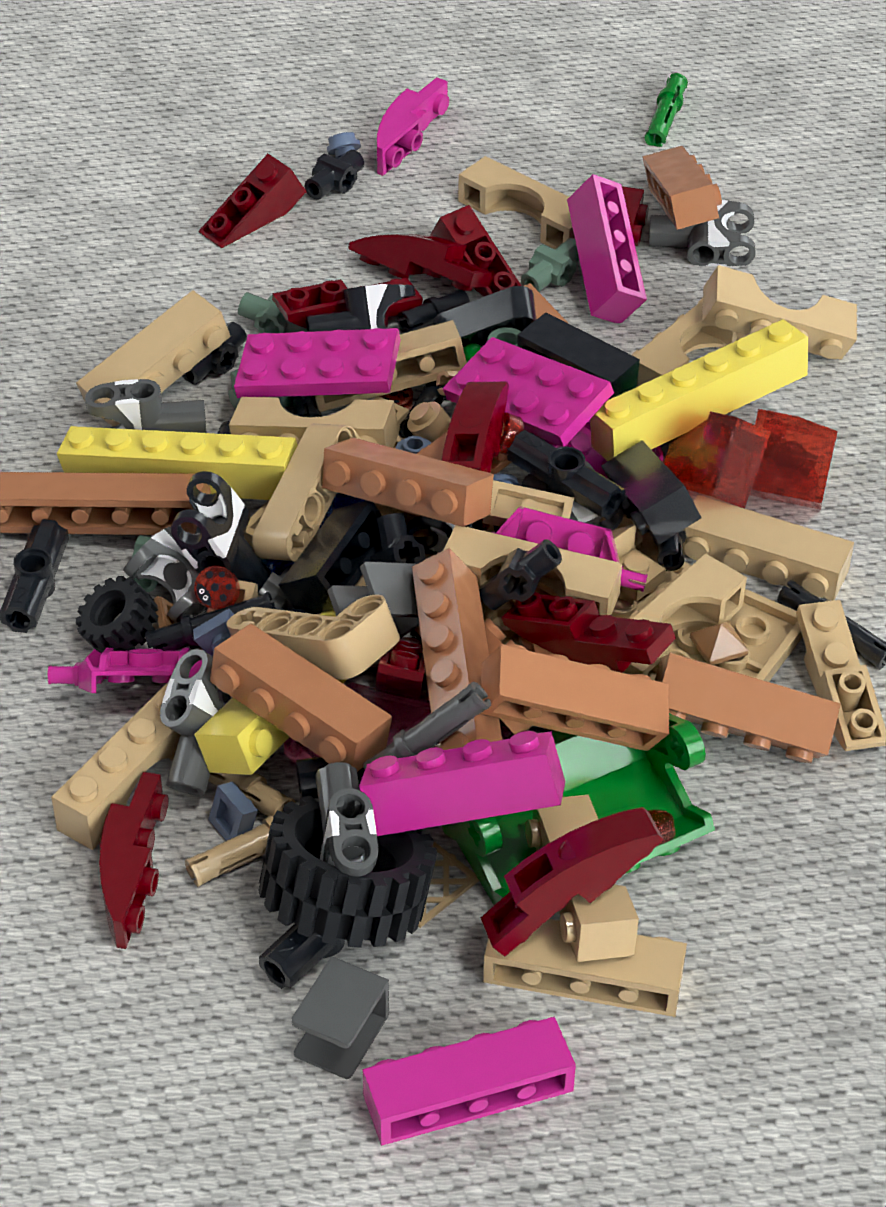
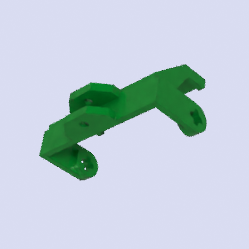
[442,713,715,905]

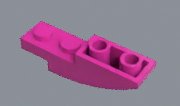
[377,77,449,176]

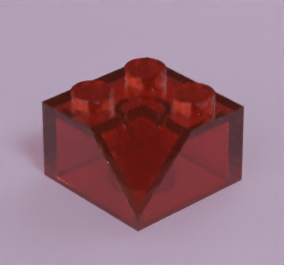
[741,409,838,510]
[663,411,771,509]

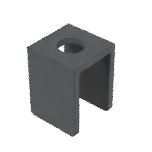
[328,562,420,639]
[292,956,389,1079]

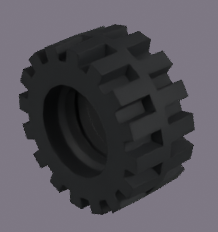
[76,576,159,654]

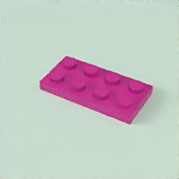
[234,328,401,398]
[442,337,614,447]

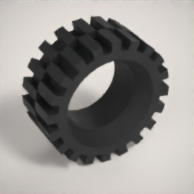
[258,796,437,948]

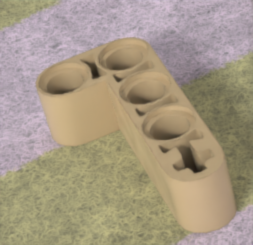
[253,423,361,562]
[227,595,400,679]

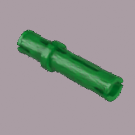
[645,73,688,147]

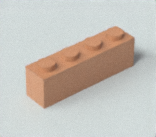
[642,146,722,230]
[322,437,494,527]
[210,623,392,772]
[480,644,669,751]
[655,653,841,763]

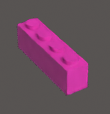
[567,174,647,323]
[359,731,566,836]
[362,1016,576,1146]

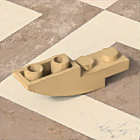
[796,600,886,751]

